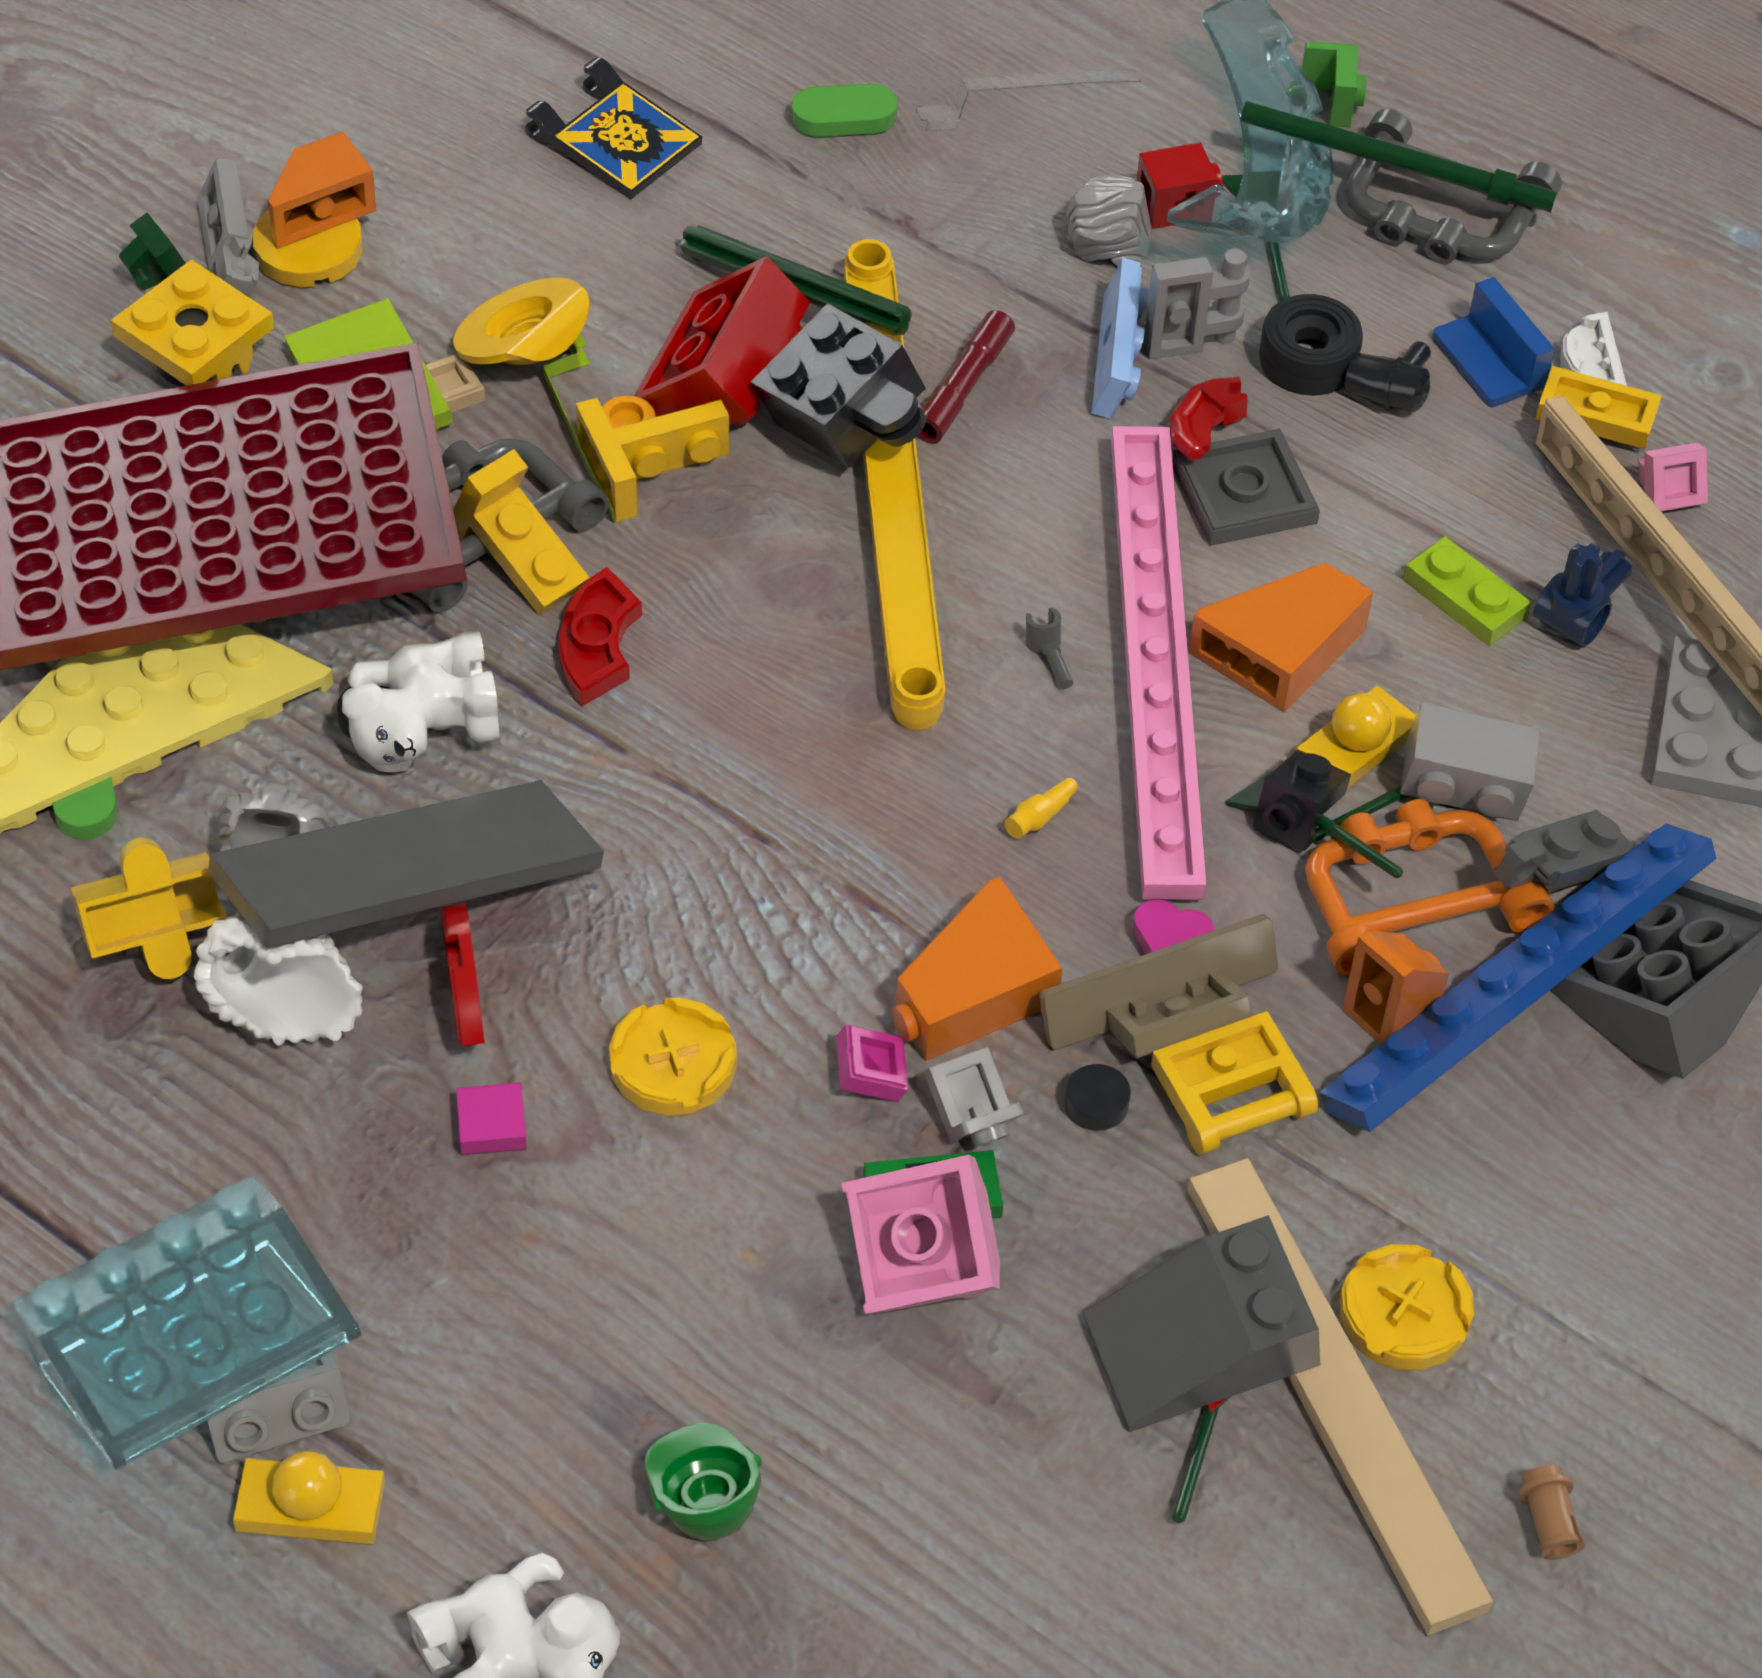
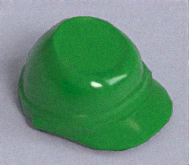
[644,1423,762,1541]

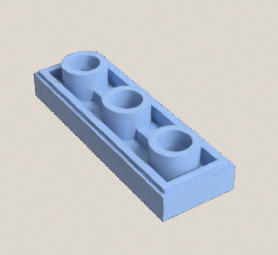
[1091,257,1148,419]

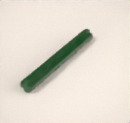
[680,225,912,336]

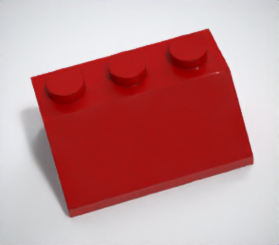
[634,256,811,426]

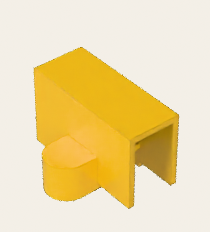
[70,838,228,979]

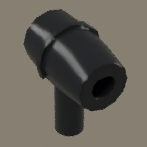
[1345,341,1431,412]

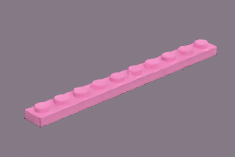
[1111,426,1206,900]

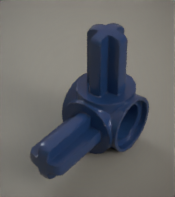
[1533,543,1632,647]

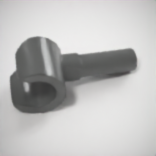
[1026,608,1073,689]

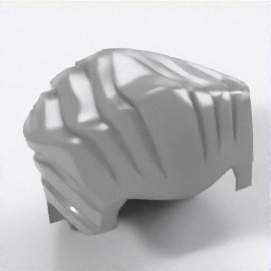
[1066,175,1152,266]
[219,784,330,851]

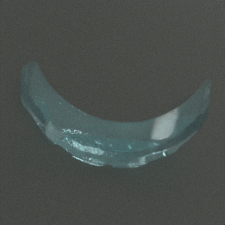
[1167,0,1333,243]

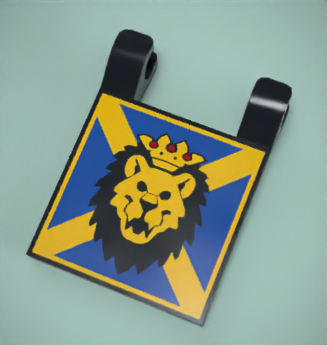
[525,57,703,200]

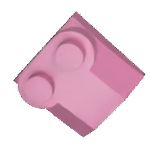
[842,1155,1000,1315]

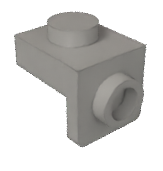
[923,1047,1024,1148]

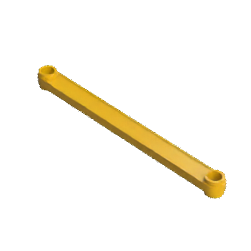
[844,239,945,730]

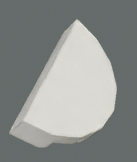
[1560,312,1627,386]

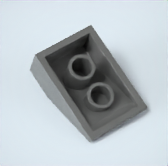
[1083,1215,1321,1432]

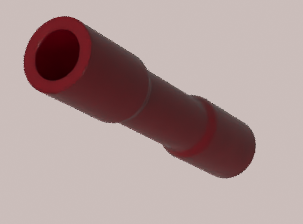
[917,310,1015,444]

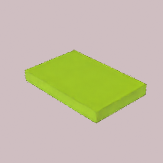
[284,298,453,429]

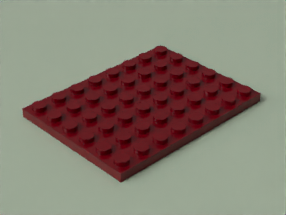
[0,343,467,670]

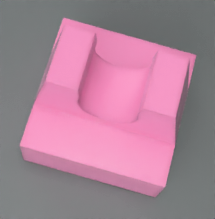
[1638,443,1708,511]

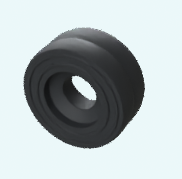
[1259,294,1363,396]

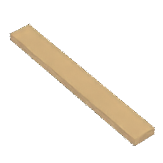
[1535,395,1762,716]
[1187,1158,1493,1636]

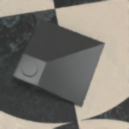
[1550,880,1762,1079]

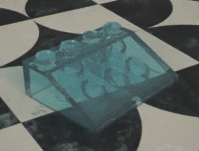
[11,1174,362,1470]

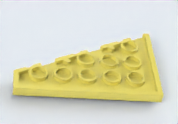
[0,624,333,834]

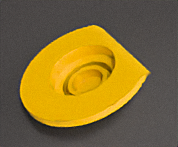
[453,278,589,365]

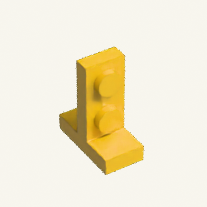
[576,398,729,522]
[453,449,590,616]

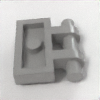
[1143,248,1250,359]

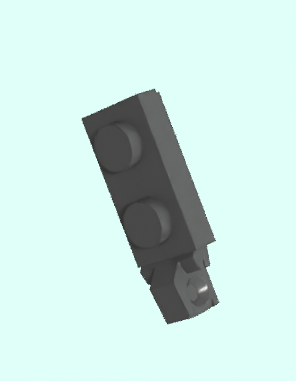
[1492,810,1635,892]

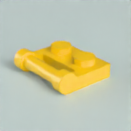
[1151,1011,1318,1155]

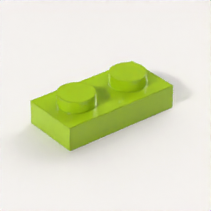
[1403,536,1532,646]

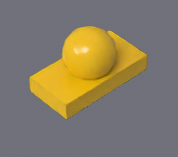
[1296,685,1416,789]
[233,1450,385,1545]

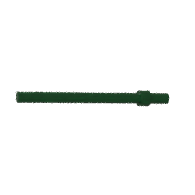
[1240,101,1557,213]

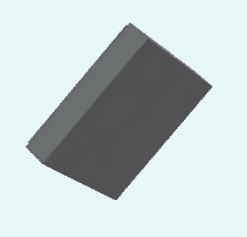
[1172,429,1320,546]

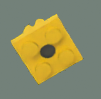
[110,260,274,387]

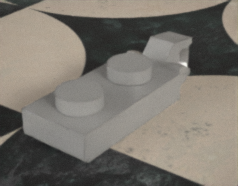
[198,157,259,296]

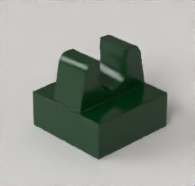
[119,212,186,290]

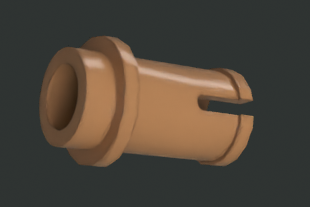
[1518,1465,1585,1560]

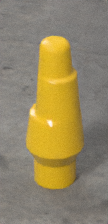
[1004,778,1078,839]

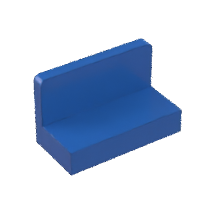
[1432,277,1555,408]

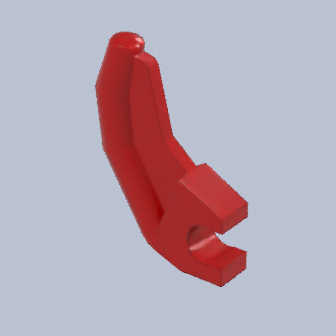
[1168,377,1248,461]

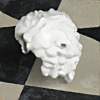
[194,911,363,1046]

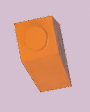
[1188,562,1373,712]
[891,876,1063,1061]

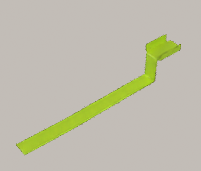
[543,332,616,524]

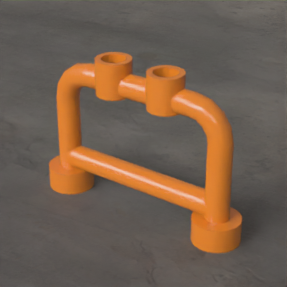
[1305,799,1555,976]

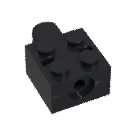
[751,303,926,468]

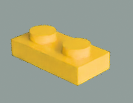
[1536,366,1662,449]

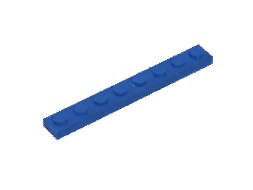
[1320,823,1717,1132]

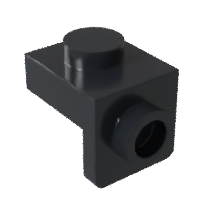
[1253,750,1351,851]

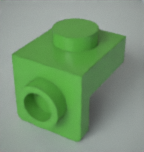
[1300,41,1367,127]

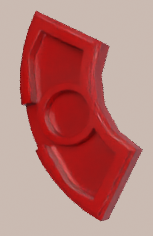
[558,567,642,707]
[441,901,485,1046]

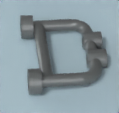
[1345,109,1562,264]
[415,438,609,612]

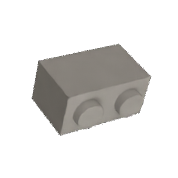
[1400,702,1540,821]

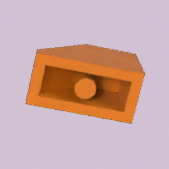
[268,131,376,248]
[1342,930,1449,1044]

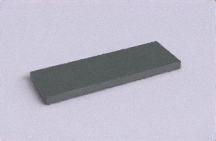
[208,780,604,948]

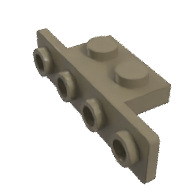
[1039,914,1278,1058]

